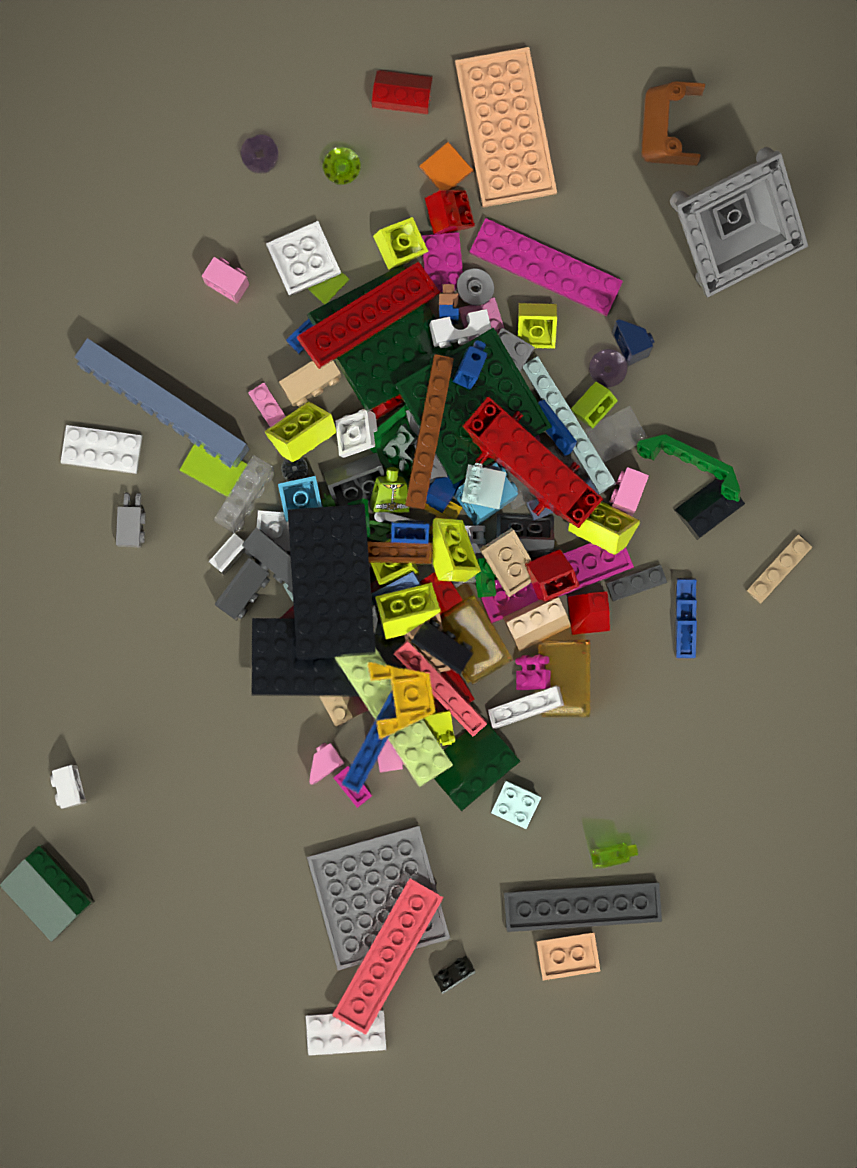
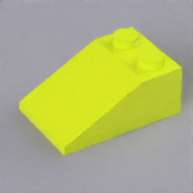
[433,518,481,582]
[375,583,440,639]

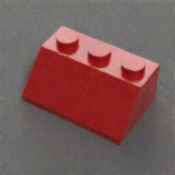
[372,70,433,114]

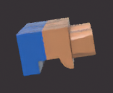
[439,284,459,325]

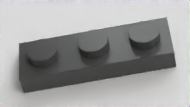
[607,565,667,602]

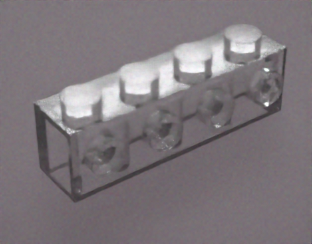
[214,455,275,533]

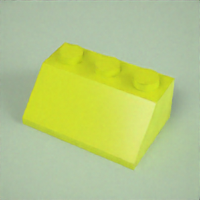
[265,402,337,462]
[568,501,640,555]

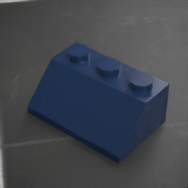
[612,319,654,366]

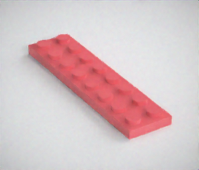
[332,878,444,1035]

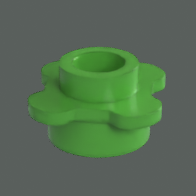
[321,493,335,507]

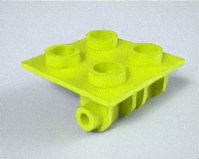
[423,711,455,746]

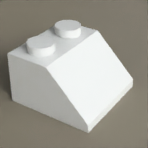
[50,765,86,809]

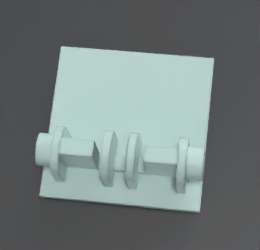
[461,463,506,509]
[491,781,541,829]

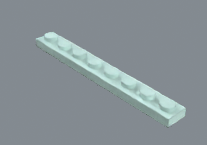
[522,356,616,494]

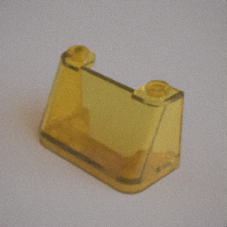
[440,594,513,685]
[538,640,590,718]

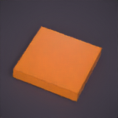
[420,142,473,190]

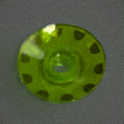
[323,147,361,185]

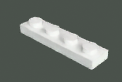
[488,686,564,729]

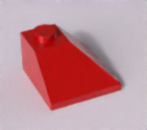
[568,591,610,635]

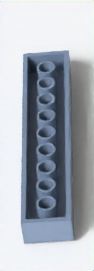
[75,338,249,468]

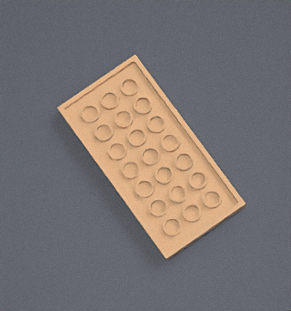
[455,47,557,207]

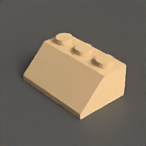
[279,361,341,407]
[503,596,571,652]
[320,697,368,728]

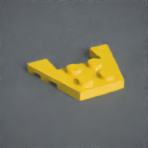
[368,662,435,739]

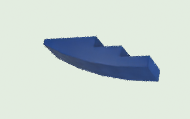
[676,578,697,658]

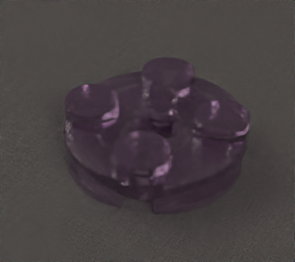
[241,135,279,173]

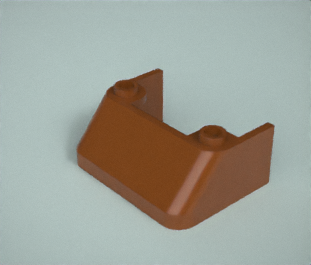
[641,81,705,166]

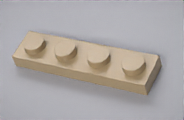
[746,534,812,604]

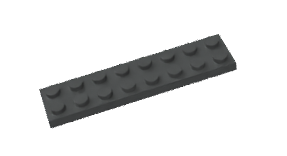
[504,882,662,932]

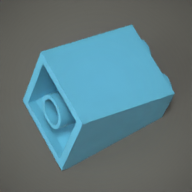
[454,463,518,526]

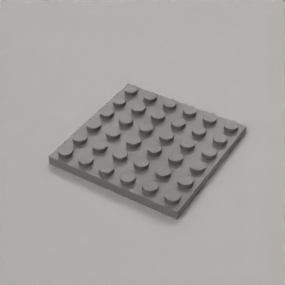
[307,826,450,970]

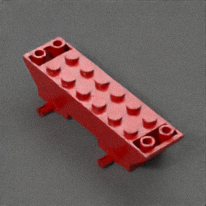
[463,397,603,528]

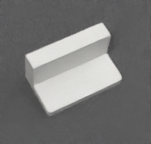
[209,533,246,575]

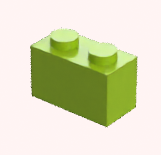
[571,382,618,429]

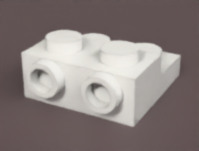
[335,409,377,458]

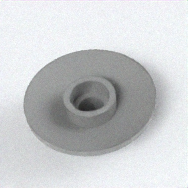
[457,269,494,306]

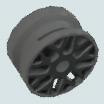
[281,457,309,482]

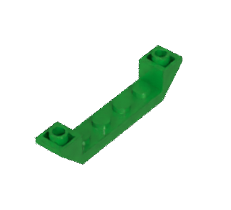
[637,434,741,502]

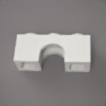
[429,309,491,348]

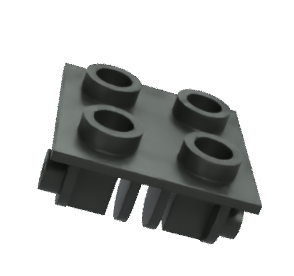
[433,956,476,994]

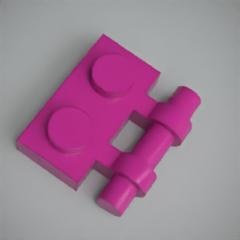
[515,655,551,690]

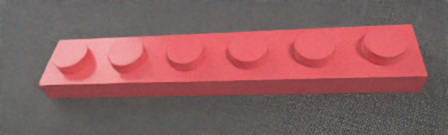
[394,640,487,736]

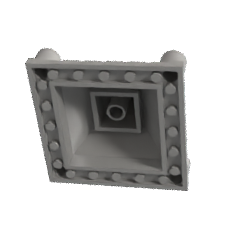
[670,147,808,298]

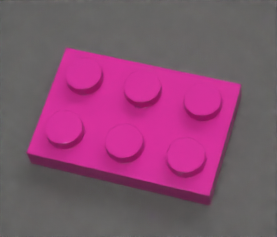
[422,232,463,292]

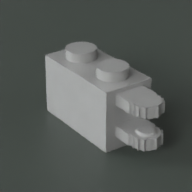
[116,493,146,548]

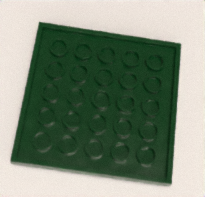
[307,264,455,412]
[394,327,552,485]

